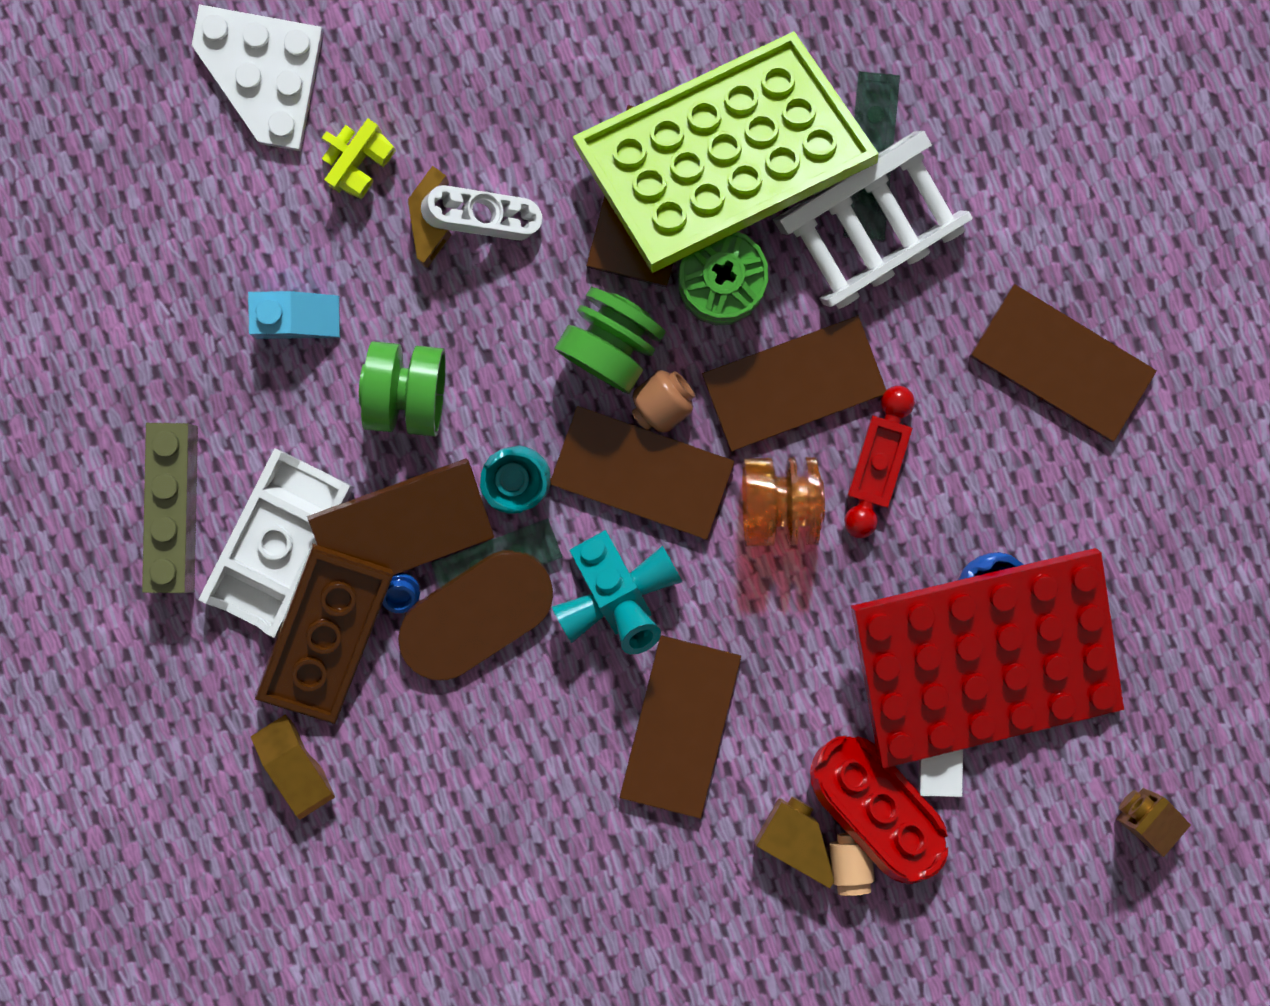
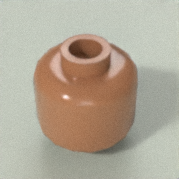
[632,370,695,433]

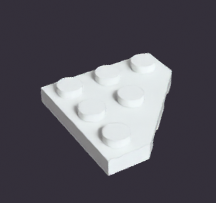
[192,4,324,151]

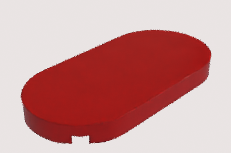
[810,735,949,884]

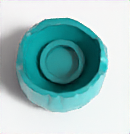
[480,445,551,514]

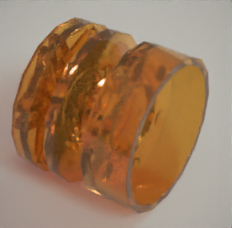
[742,457,825,546]

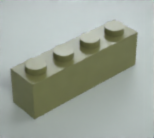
[142,423,198,593]

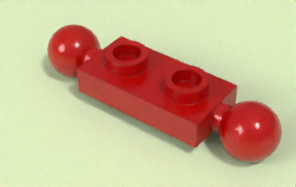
[844,386,915,538]

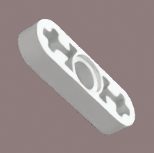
[421,185,542,240]

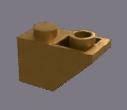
[1116,788,1191,857]

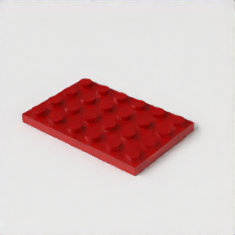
[851,548,1124,769]

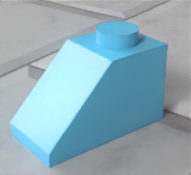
[248,291,340,339]

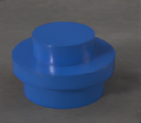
[382,573,420,613]

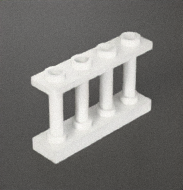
[773,131,973,309]

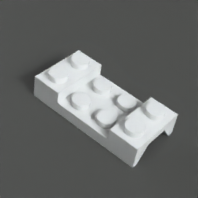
[198,448,354,638]

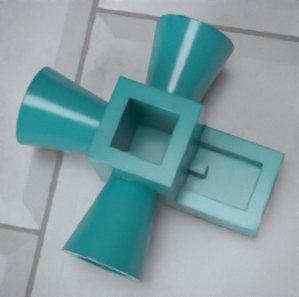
[552,530,683,655]

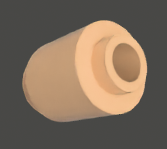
[829,832,875,896]

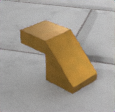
[408,166,451,268]
[250,714,335,820]

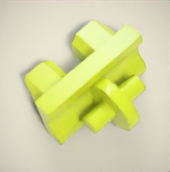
[321,118,396,199]

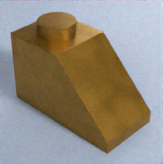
[754,796,834,889]

